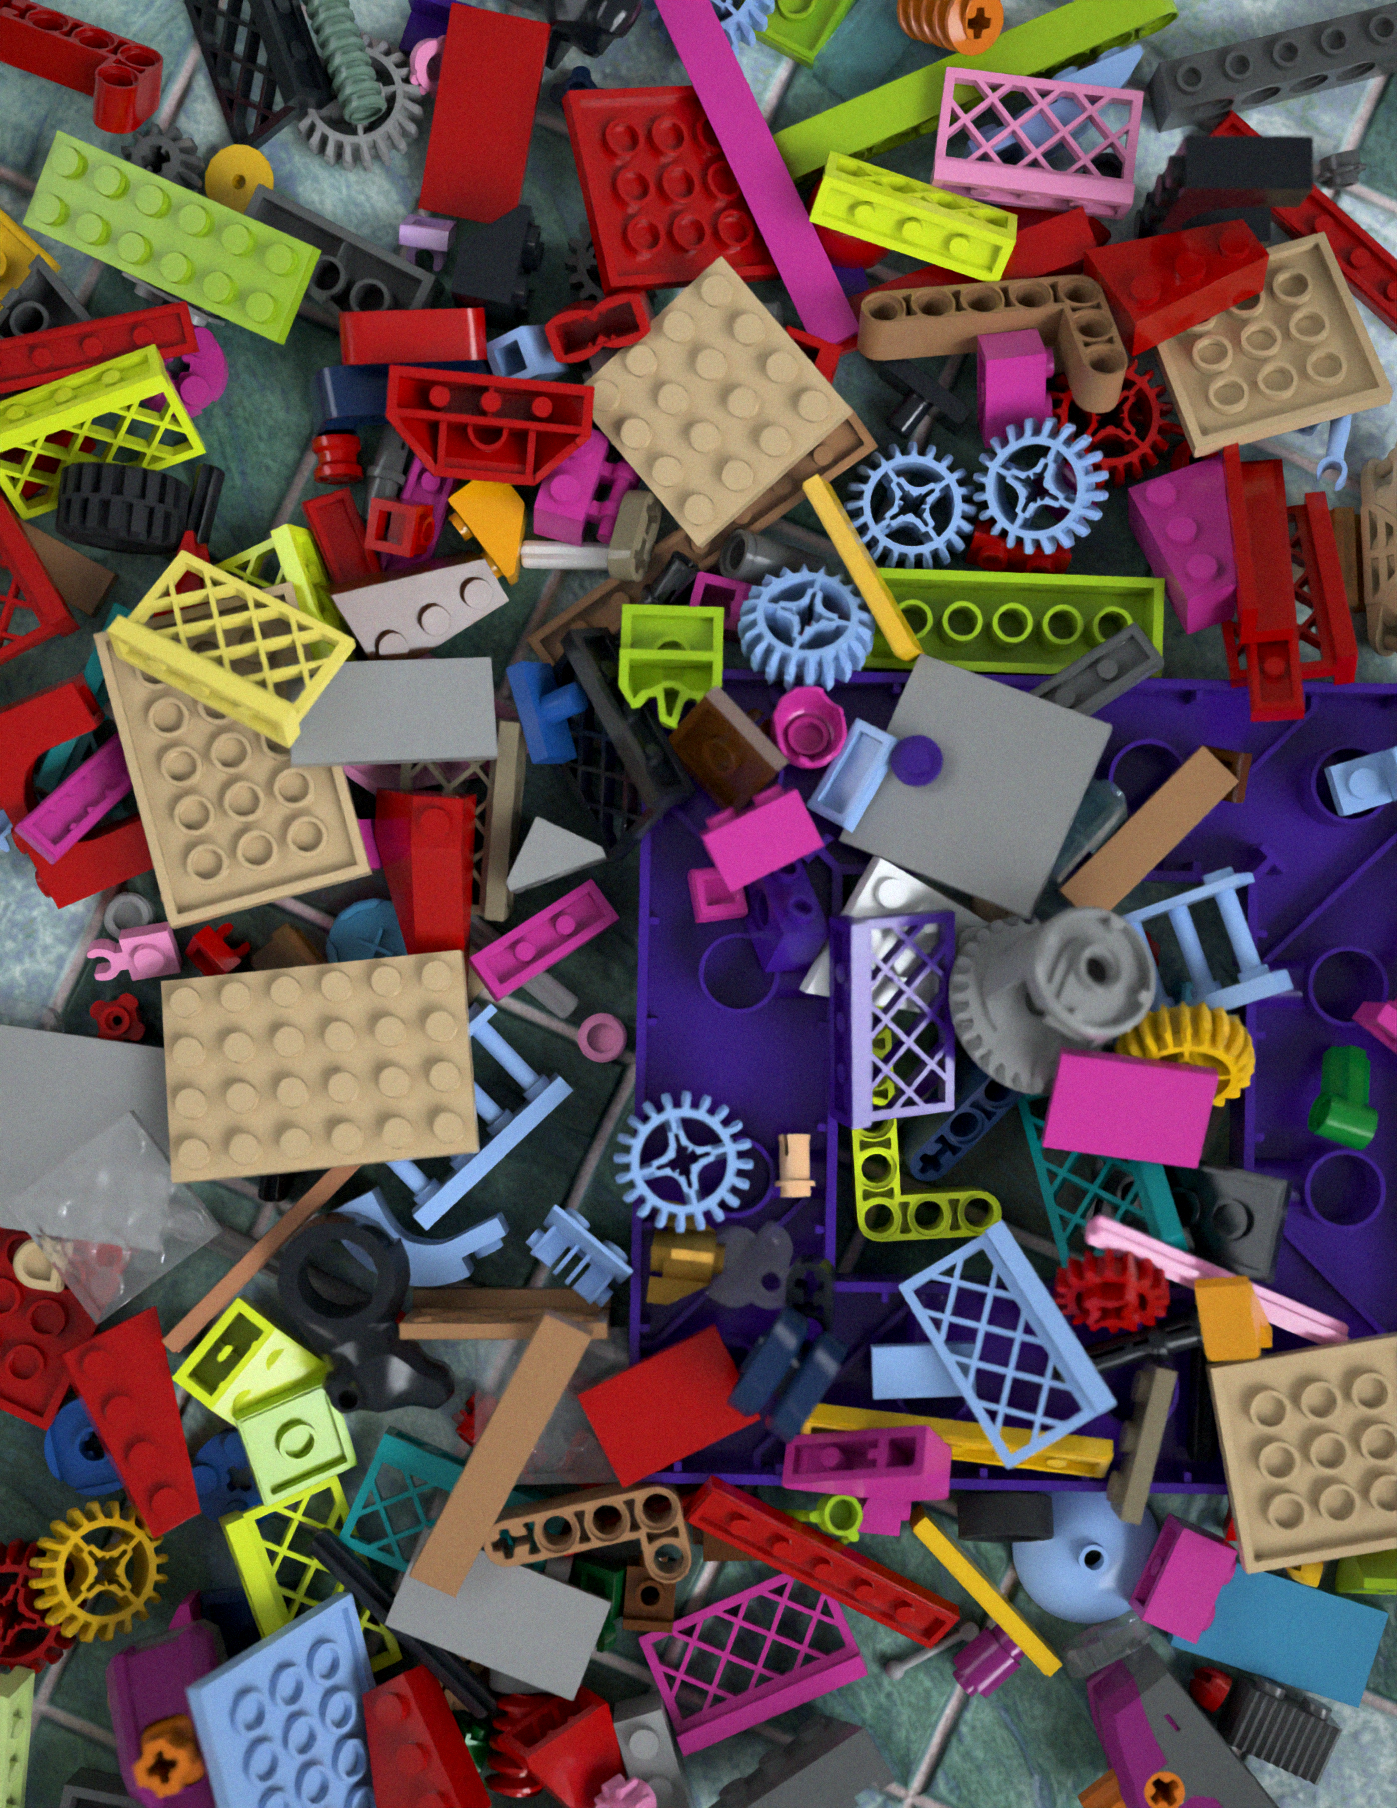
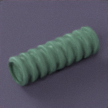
[302,0,387,124]

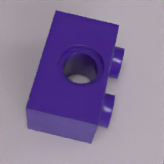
[744,858,830,972]

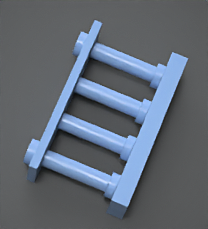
[1112,867,1293,1046]
[386,1001,573,1230]

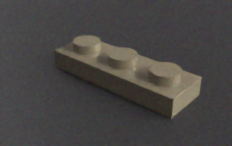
[1106,1359,1178,1525]

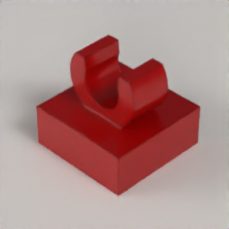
[184,923,251,977]

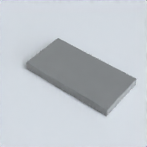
[286,657,498,768]
[384,1524,612,1701]

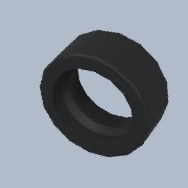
[957,1492,1054,1543]

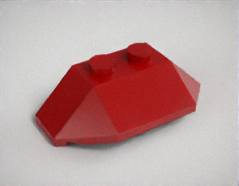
[386,364,595,487]

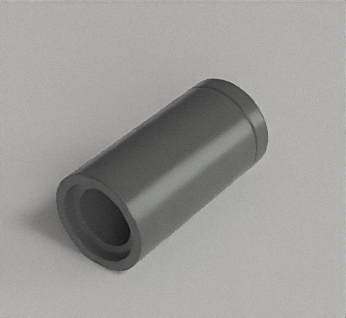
[719,529,829,587]

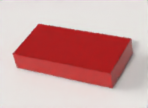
[301,486,383,584]

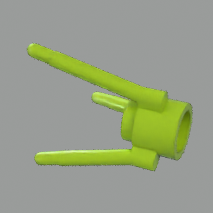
[775,1493,863,1545]

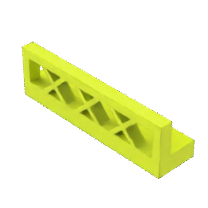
[809,150,1018,282]

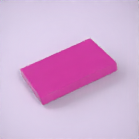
[1041,1046,1219,1169]

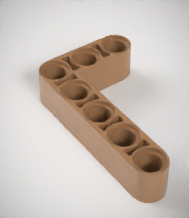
[857,275,1128,413]

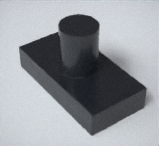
[878,359,972,439]

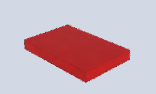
[577,1323,761,1488]

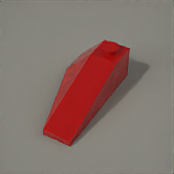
[375,787,477,991]

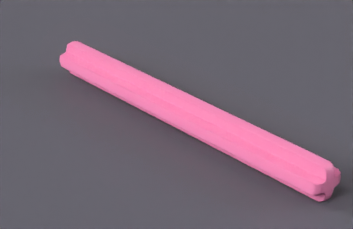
[1085,1215,1349,1345]

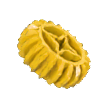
[1114,1001,1255,1107]
[29,1501,169,1642]

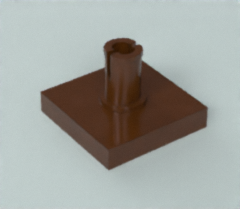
[668,685,789,813]

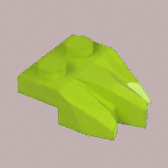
[618,604,724,731]

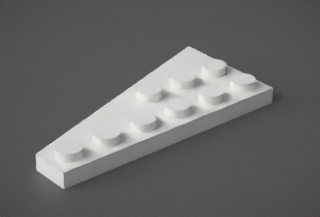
[799,856,1045,1017]

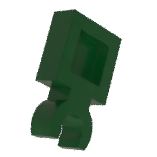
[573,1554,627,1653]

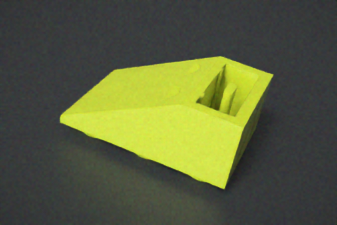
[171,1294,327,1428]

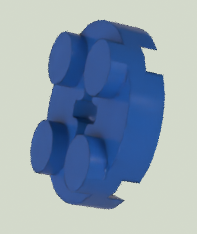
[44,1398,122,1496]
[192,1427,277,1525]

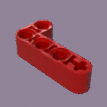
[0,0,163,134]

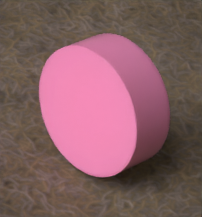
[578,1013,627,1063]

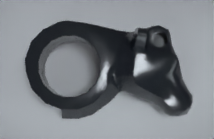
[508,0,642,70]
[278,1212,455,1414]

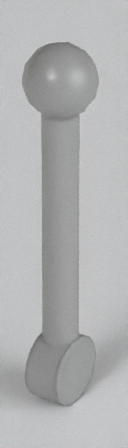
[885,1619,980,1680]

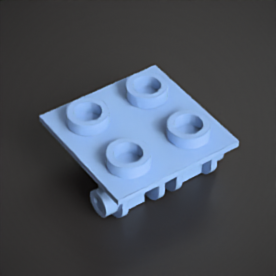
[526,1204,633,1307]

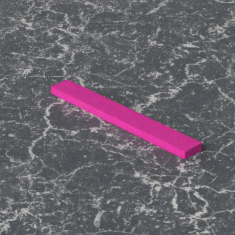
[654,0,859,344]

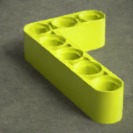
[848,1005,1002,1242]

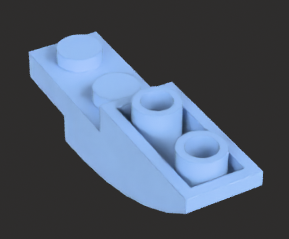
[962,44,1144,168]

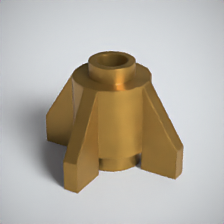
[646,1199,726,1305]

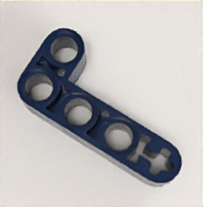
[309,359,494,437]
[897,1055,1025,1181]

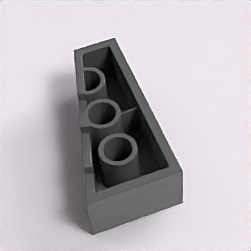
[244,183,446,320]

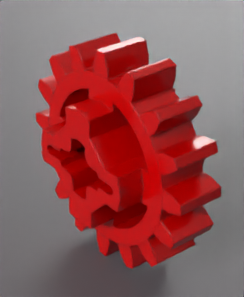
[1054,1249,1169,1334]

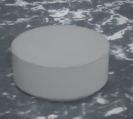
[103,892,157,939]

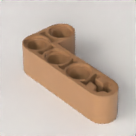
[484,1482,691,1583]

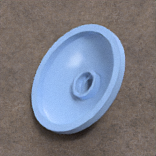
[1011,1491,1159,1624]

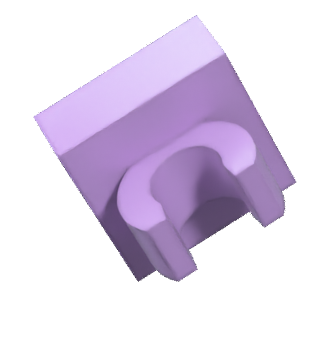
[398,214,457,272]

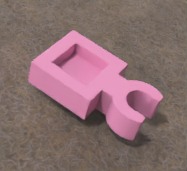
[87,921,183,981]

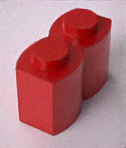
[544,288,655,363]

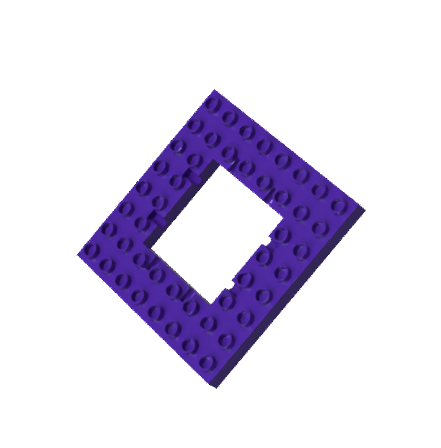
[629,669,1397,1495]

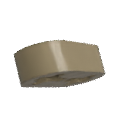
[607,489,662,582]

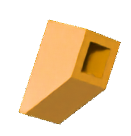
[447,480,528,586]

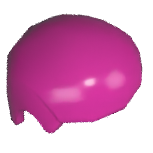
[770,686,847,770]

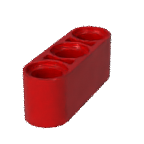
[338,308,488,365]

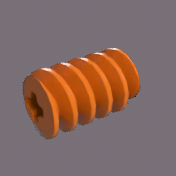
[896,0,1004,56]

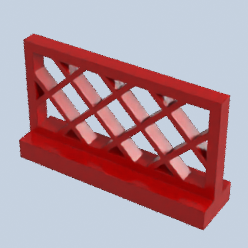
[0,487,81,666]
[1220,491,1359,688]

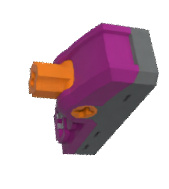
[105,1618,229,1808]
[1077,1634,1279,1808]

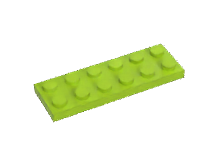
[22,130,322,345]

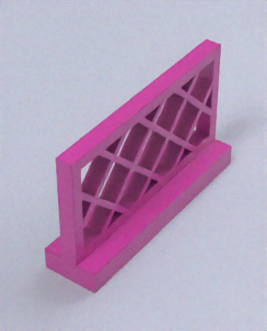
[638,1572,868,1757]

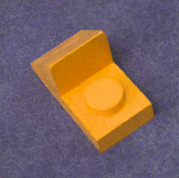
[1195,1275,1272,1361]

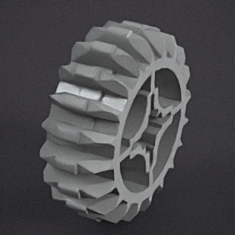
[295,33,424,173]

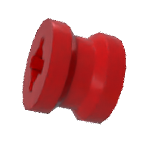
[311,434,364,485]

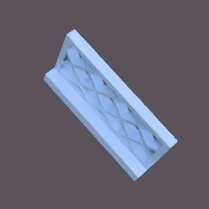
[898,1220,1116,1470]

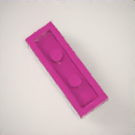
[468,878,620,1003]

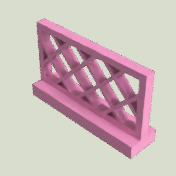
[930,66,1144,220]

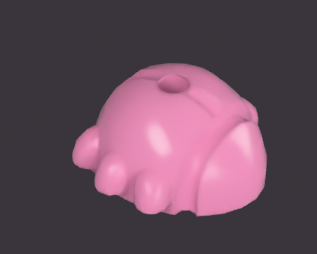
[409,35,446,99]

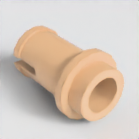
[775,1134,815,1197]

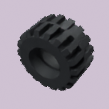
[55,462,190,555]

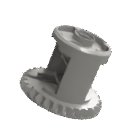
[949,906,1156,1095]

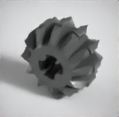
[121,122,205,190]

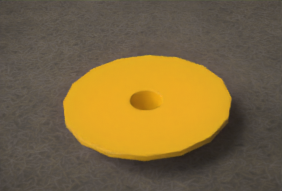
[205,144,274,214]

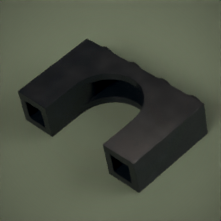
[1134,136,1313,248]

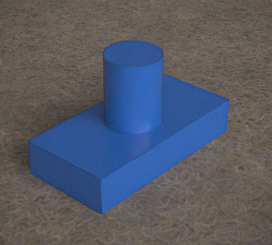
[506,661,588,764]

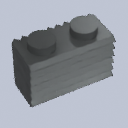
[1217,1675,1342,1785]

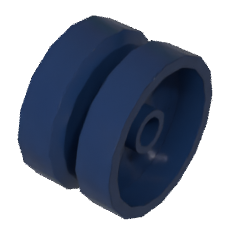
[726,1304,849,1444]

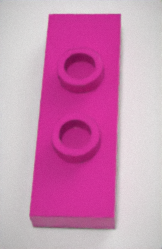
[14,731,133,865]

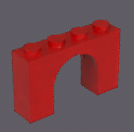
[0,672,154,909]

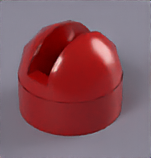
[1189,1666,1233,1713]

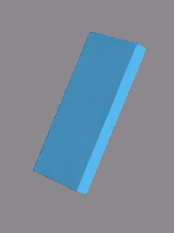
[1166,1559,1389,1708]

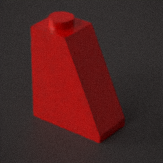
[497,1684,628,1808]

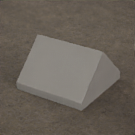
[506,816,608,894]

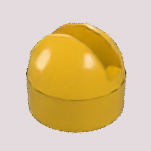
[1285,1561,1324,1588]

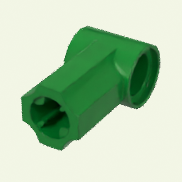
[1308,1045,1378,1151]

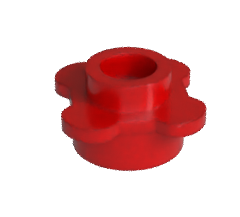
[90,993,146,1041]

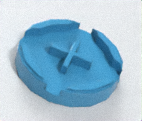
[326,898,408,964]

